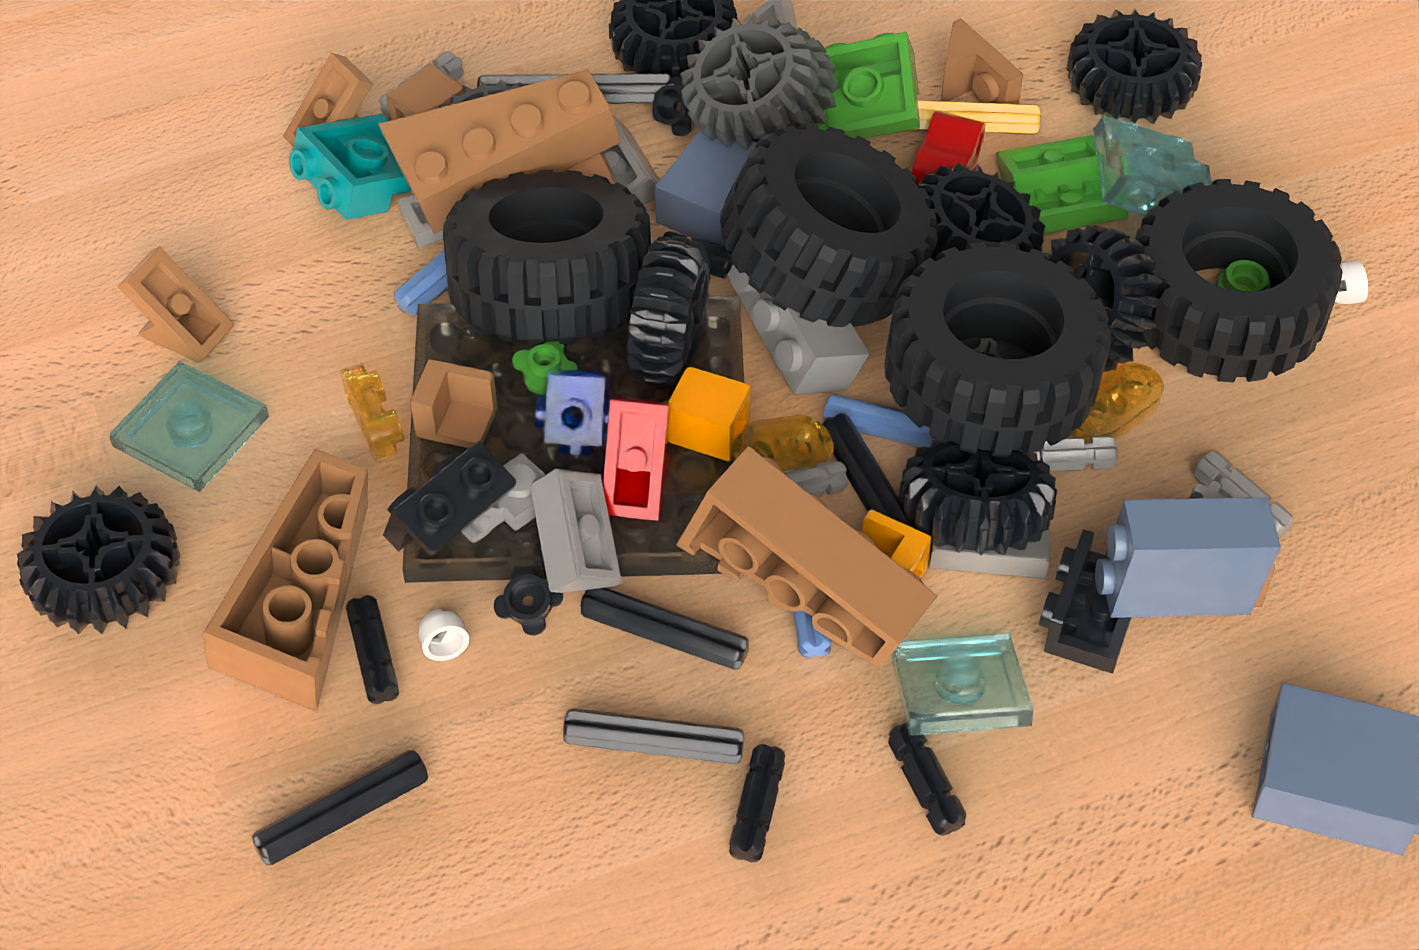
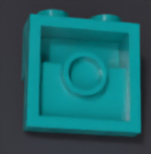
[289,114,411,220]

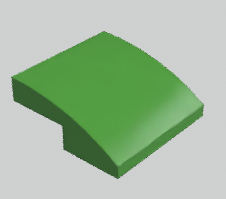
[997,135,1129,234]

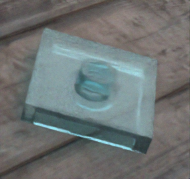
[109,361,269,492]
[891,633,1033,735]

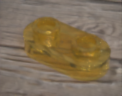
[340,363,404,462]
[1071,363,1164,442]
[732,414,834,472]

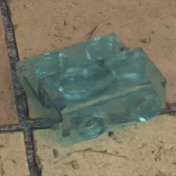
[1093,115,1212,215]

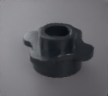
[652,77,692,137]
[494,566,564,636]

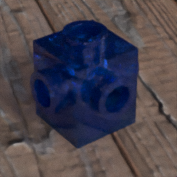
[535,369,612,455]

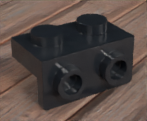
[383,440,516,555]
[1039,529,1132,674]

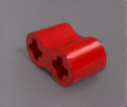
[911,111,986,186]

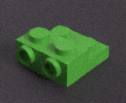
[816,32,920,139]

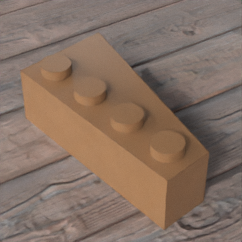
[378,70,621,234]
[676,446,937,669]
[203,449,368,712]

